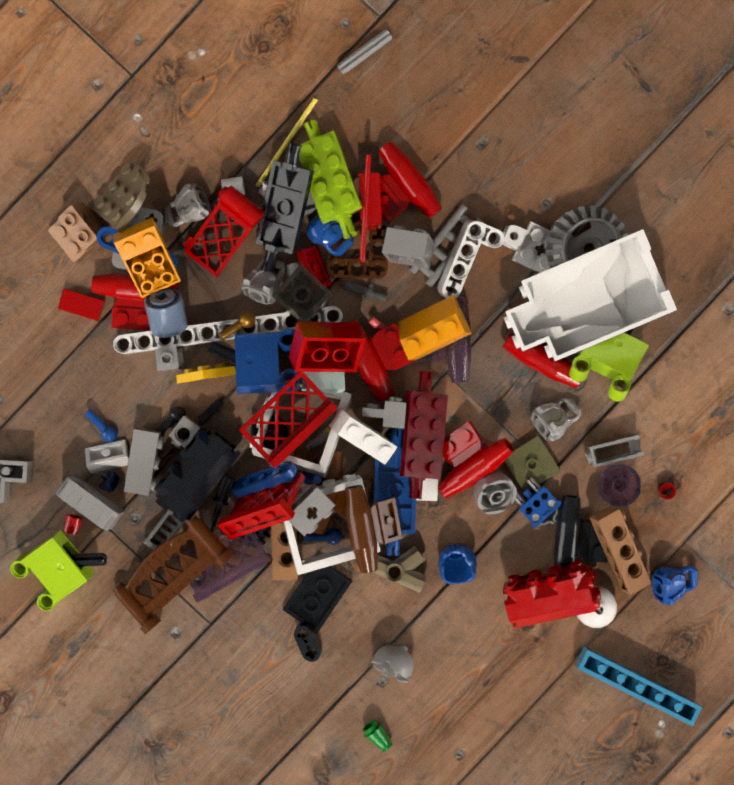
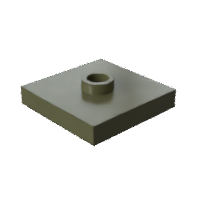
[504,435,561,491]

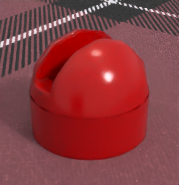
[659,483,676,501]

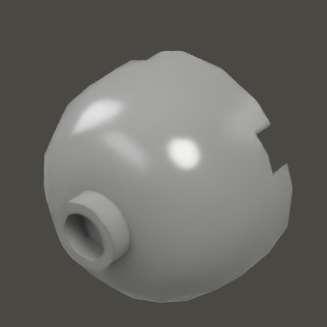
[473,471,517,514]
[371,643,414,683]

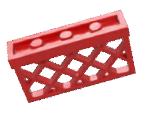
[238,372,338,468]
[217,473,305,540]

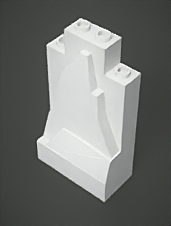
[503,229,677,361]

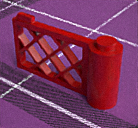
[183,185,265,278]

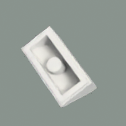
[85,439,129,473]

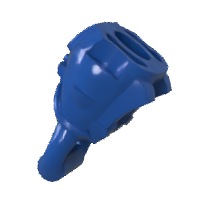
[306,214,354,256]
[652,566,698,605]

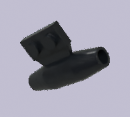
[553,495,608,567]

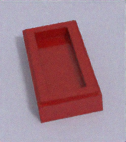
[58,289,105,321]

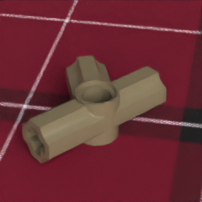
[373,545,427,593]

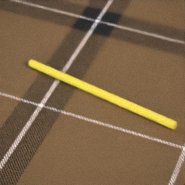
[255,98,318,188]

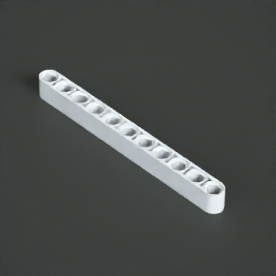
[113,306,343,354]

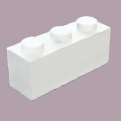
[329,409,397,464]

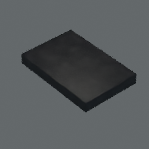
[282,566,353,633]

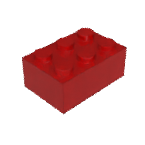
[289,321,366,372]

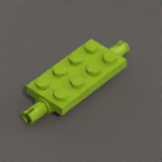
[299,120,363,239]

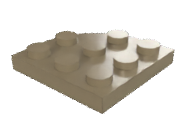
[91,160,149,233]

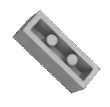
[124,427,164,496]

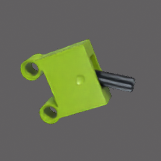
[10,530,107,611]

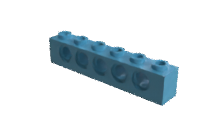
[575,646,702,726]

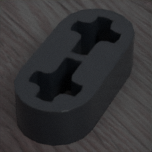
[294,622,322,662]

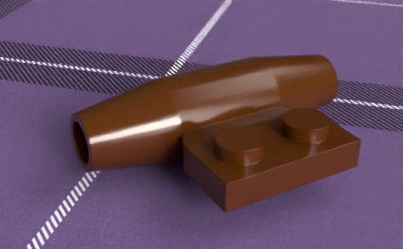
[309,450,372,535]
[345,485,402,573]

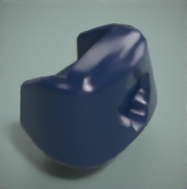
[98,470,120,493]

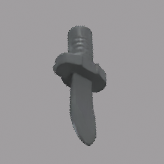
[343,281,388,302]

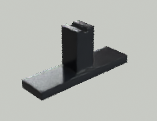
[198,400,223,423]

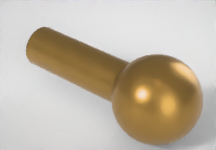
[218,311,256,340]

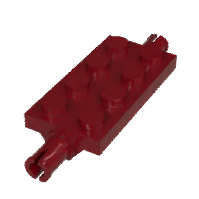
[400,371,448,499]

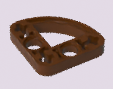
[326,218,389,279]

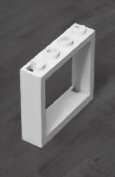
[249,372,352,478]
[283,474,381,575]

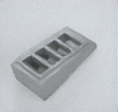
[143,509,186,551]

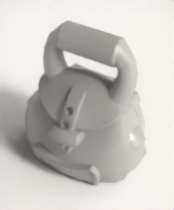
[163,183,211,227]
[241,259,286,305]
[531,397,581,441]

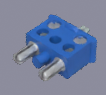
[515,477,561,528]

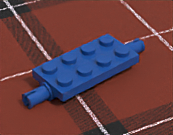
[374,428,416,555]

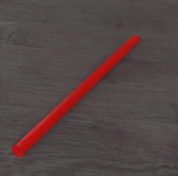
[360,155,371,263]

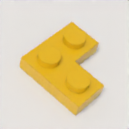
[176,363,236,384]

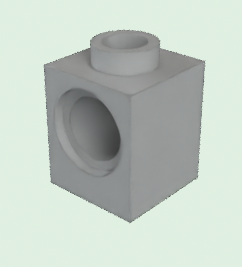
[169,415,202,449]

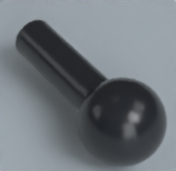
[156,406,186,435]

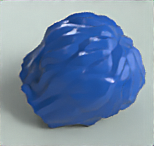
[438,543,477,585]

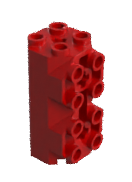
[503,560,601,628]

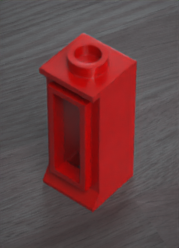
[358,173,382,230]

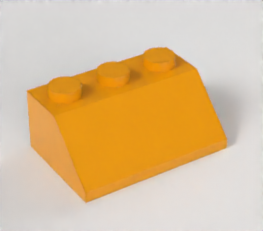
[398,295,472,360]

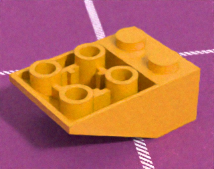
[113,217,181,298]

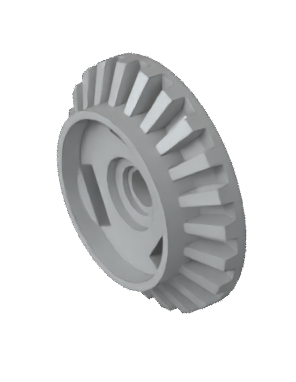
[546,206,629,269]

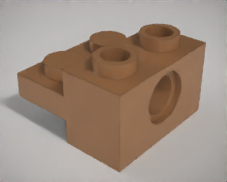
[48,202,109,263]

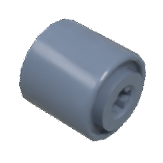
[144,288,188,338]

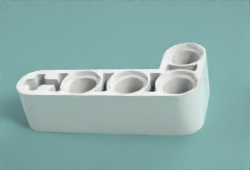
[437,220,504,298]

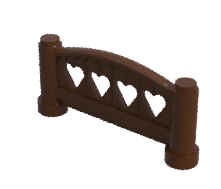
[112,515,235,635]

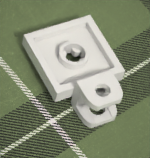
[502,221,550,273]

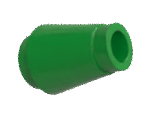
[362,720,392,752]

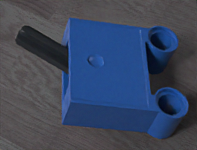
[208,329,300,394]

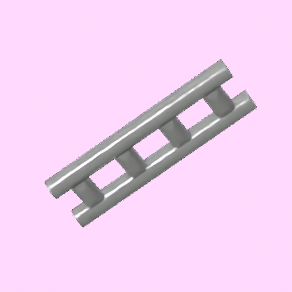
[409,204,484,288]

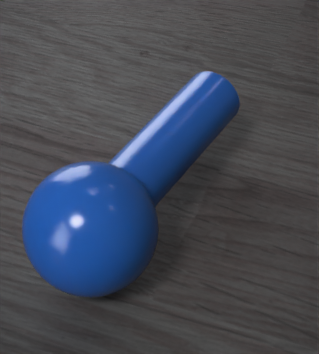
[84,409,118,442]
[302,471,322,485]
[302,528,342,545]

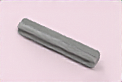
[337,29,392,74]

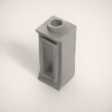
[155,347,185,372]
[585,434,644,468]

